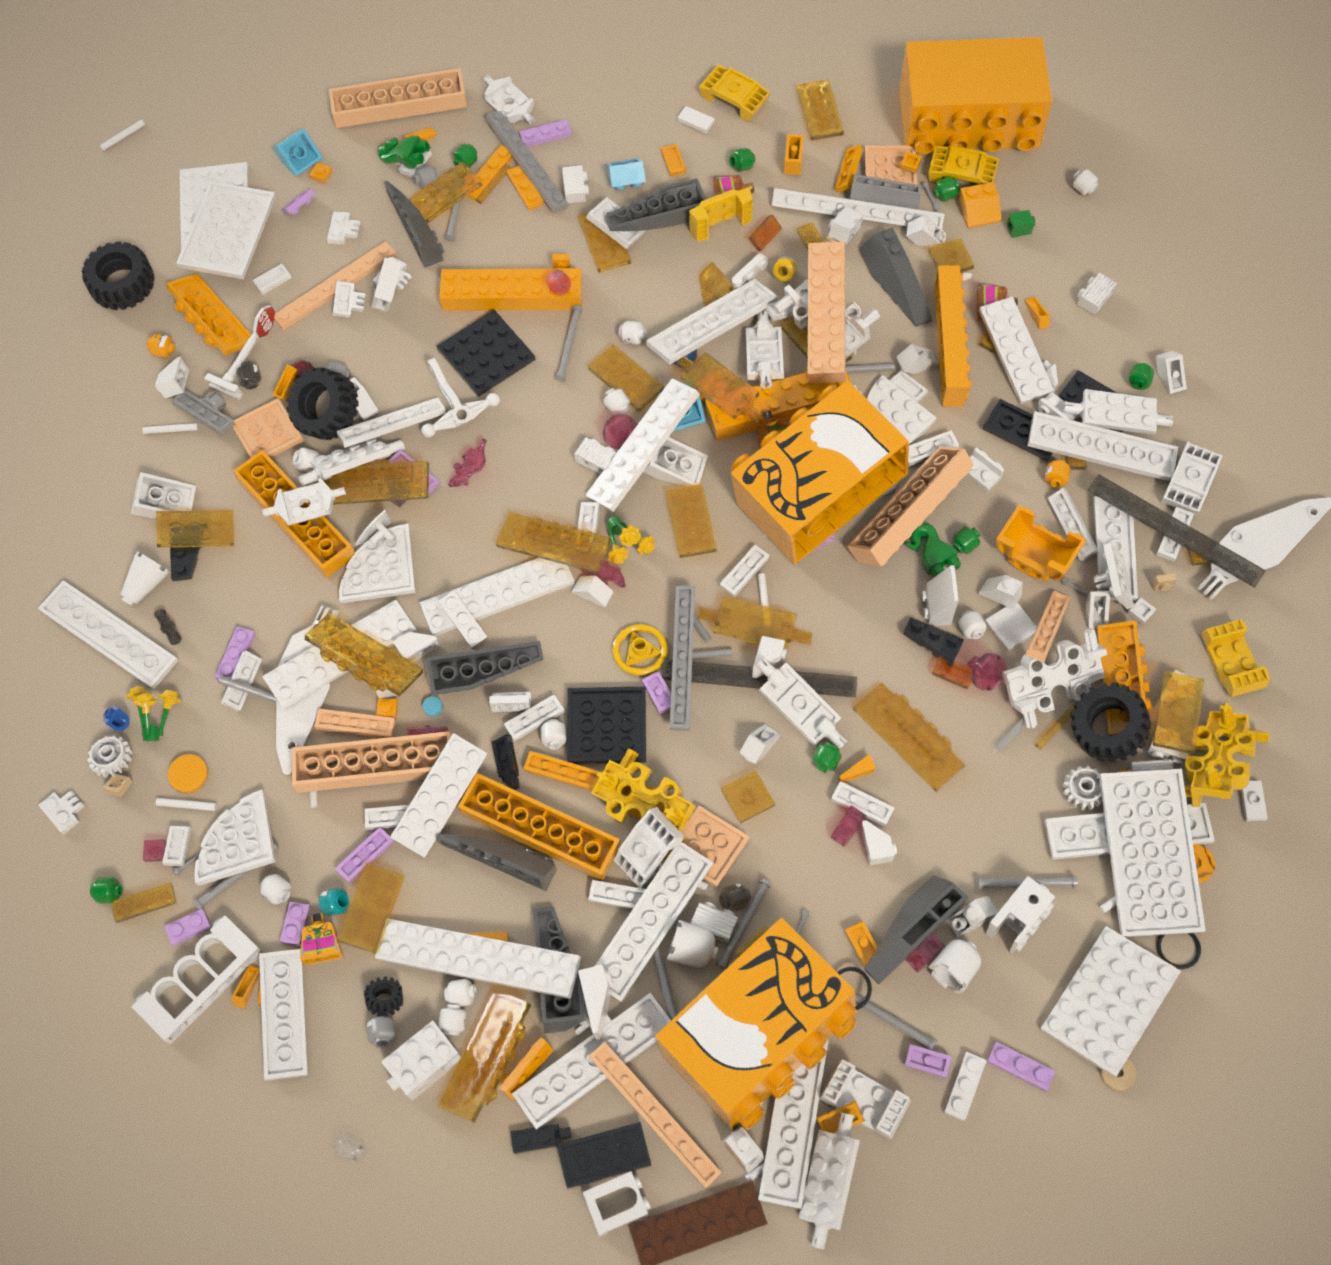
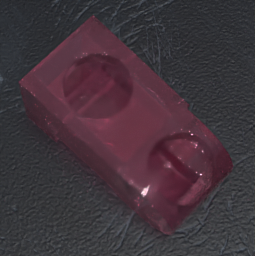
[830,805,866,847]
[906,933,946,973]

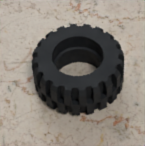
[82,242,155,310]
[287,367,359,440]
[1070,682,1151,762]

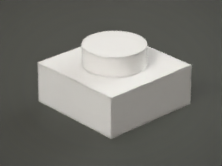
[1128,598,1156,625]

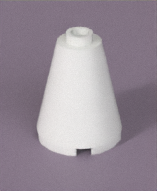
[121,551,170,606]

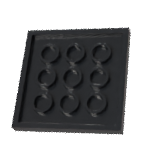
[437,309,536,397]
[567,686,646,764]

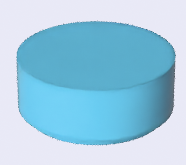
[422,696,443,717]

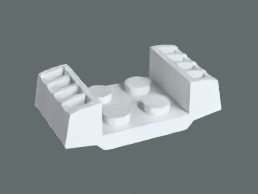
[1161,442,1223,516]
[613,807,684,889]
[819,1059,911,1140]

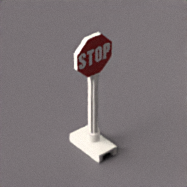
[204,305,275,400]

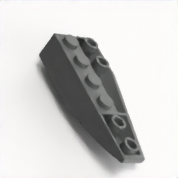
[864,875,968,985]

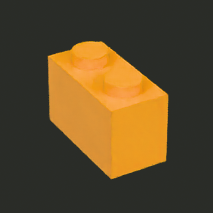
[784,134,804,175]

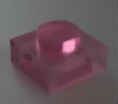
[143,839,166,862]

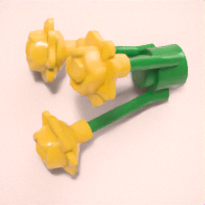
[607,516,655,564]
[126,686,182,741]

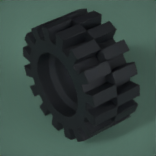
[364,976,404,1017]

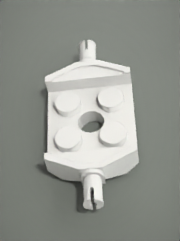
[483,75,535,124]
[262,478,346,526]

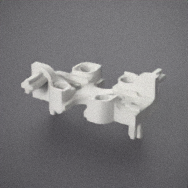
[774,279,881,358]
[1003,629,1107,728]

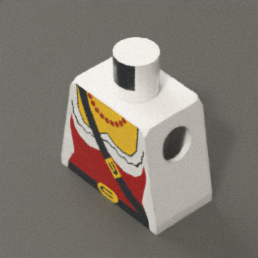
[722,1126,764,1174]

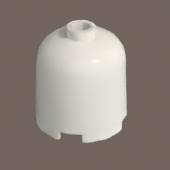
[667,920,718,968]
[929,940,981,994]

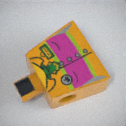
[300,913,344,965]

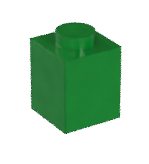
[1007,210,1035,238]

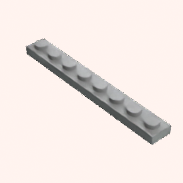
[485,111,568,212]
[670,586,695,731]

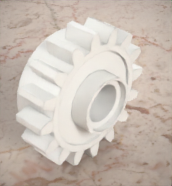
[87,735,133,778]
[1062,766,1103,810]

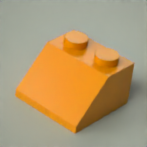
[958,182,1002,228]

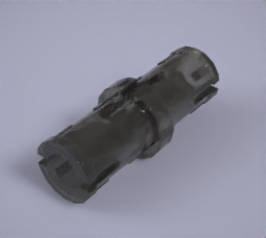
[154,609,182,645]

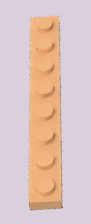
[274,241,397,330]
[589,1042,722,1189]

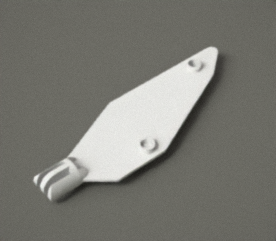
[1197,497,1331,600]
[276,605,339,775]

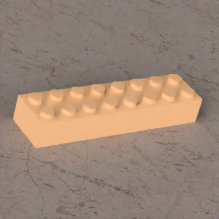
[329,68,467,128]
[808,241,846,383]
[847,446,974,567]
[291,731,452,793]

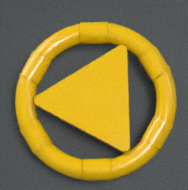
[612,624,668,676]

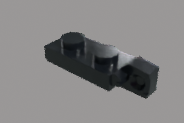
[492,734,520,790]
[511,1124,572,1154]

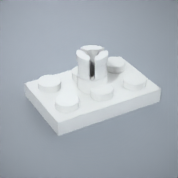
[1094,542,1134,609]

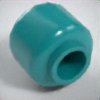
[318,888,349,916]

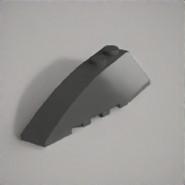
[605,178,706,231]
[384,181,444,268]
[424,641,544,696]
[436,834,557,891]
[533,907,585,1034]

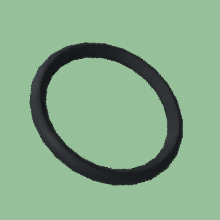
[1157,933,1201,969]
[837,967,872,1010]

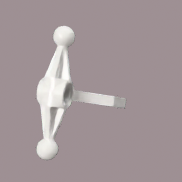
[421,358,500,438]

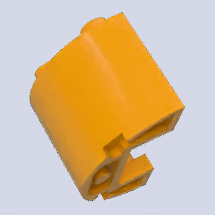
[996,505,1087,581]

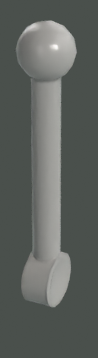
[922,181,940,212]
[1061,577,1089,596]
[172,853,200,875]
[797,909,809,935]

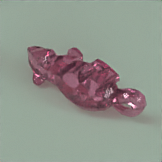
[448,438,487,487]
[570,554,626,588]

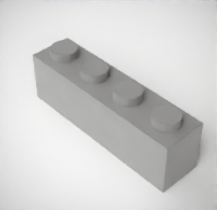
[850,174,922,209]

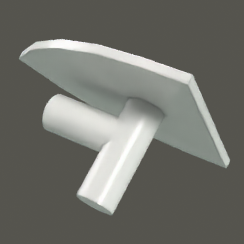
[355,510,396,546]

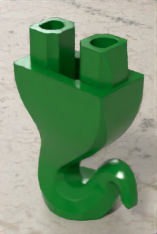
[378,136,431,169]
[905,523,961,577]

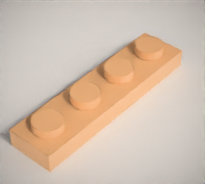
[314,709,396,738]

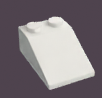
[643,437,708,488]
[130,472,196,520]
[922,565,959,626]
[578,964,614,1041]

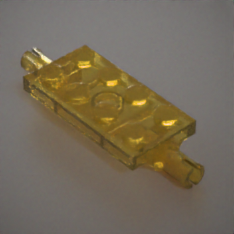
[677,352,764,424]
[698,597,812,651]

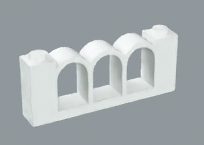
[131,916,263,1044]

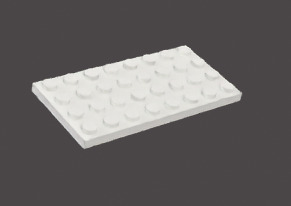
[1099,769,1206,937]

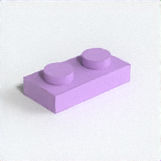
[281,188,315,216]
[642,672,671,714]
[280,902,311,946]
[164,908,212,946]
[904,1044,952,1079]

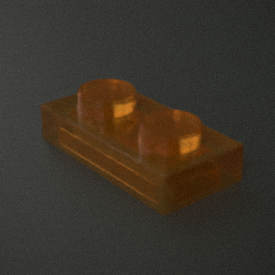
[749,215,782,251]
[932,656,976,690]

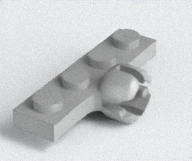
[172,389,235,436]

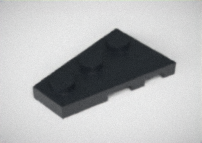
[170,524,208,582]
[903,617,964,668]

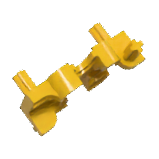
[1184,703,1270,807]
[591,749,696,858]

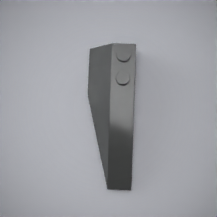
[859,228,932,327]

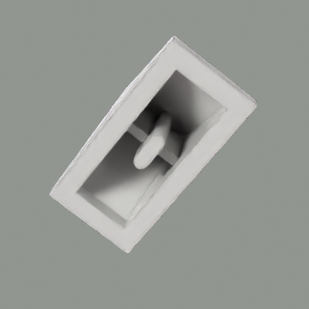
[571,576,614,608]
[1085,591,1110,629]

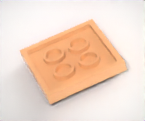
[864,145,917,184]
[232,398,304,458]
[669,806,750,888]

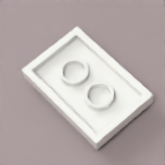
[586,197,646,249]

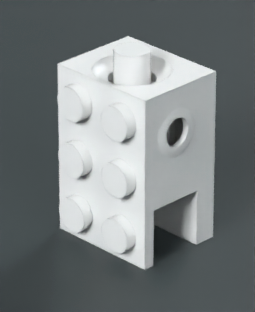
[986,876,1055,955]
[382,1020,463,1101]

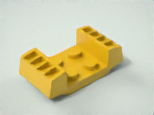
[699,65,770,122]
[929,145,999,185]
[689,188,753,241]
[1201,619,1270,698]

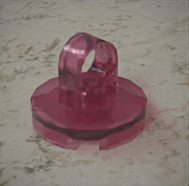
[603,413,638,450]
[967,652,1006,691]

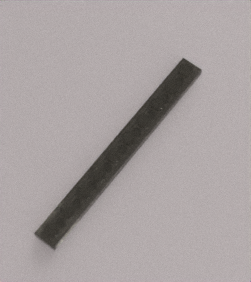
[1088,474,1266,588]
[662,659,857,698]

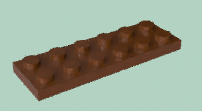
[628,1180,768,1265]

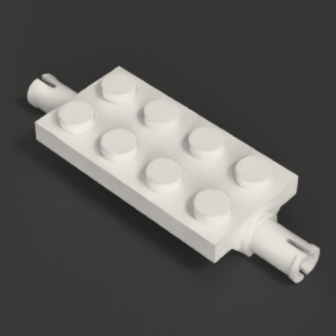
[746,311,784,389]
[1063,389,1173,435]
[298,438,405,487]
[755,657,848,749]
[799,1112,860,1249]

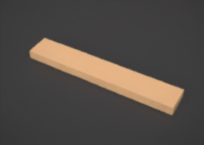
[1025,590,1071,663]

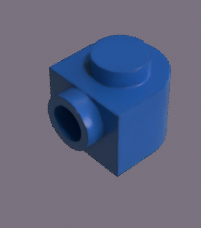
[103,705,130,731]

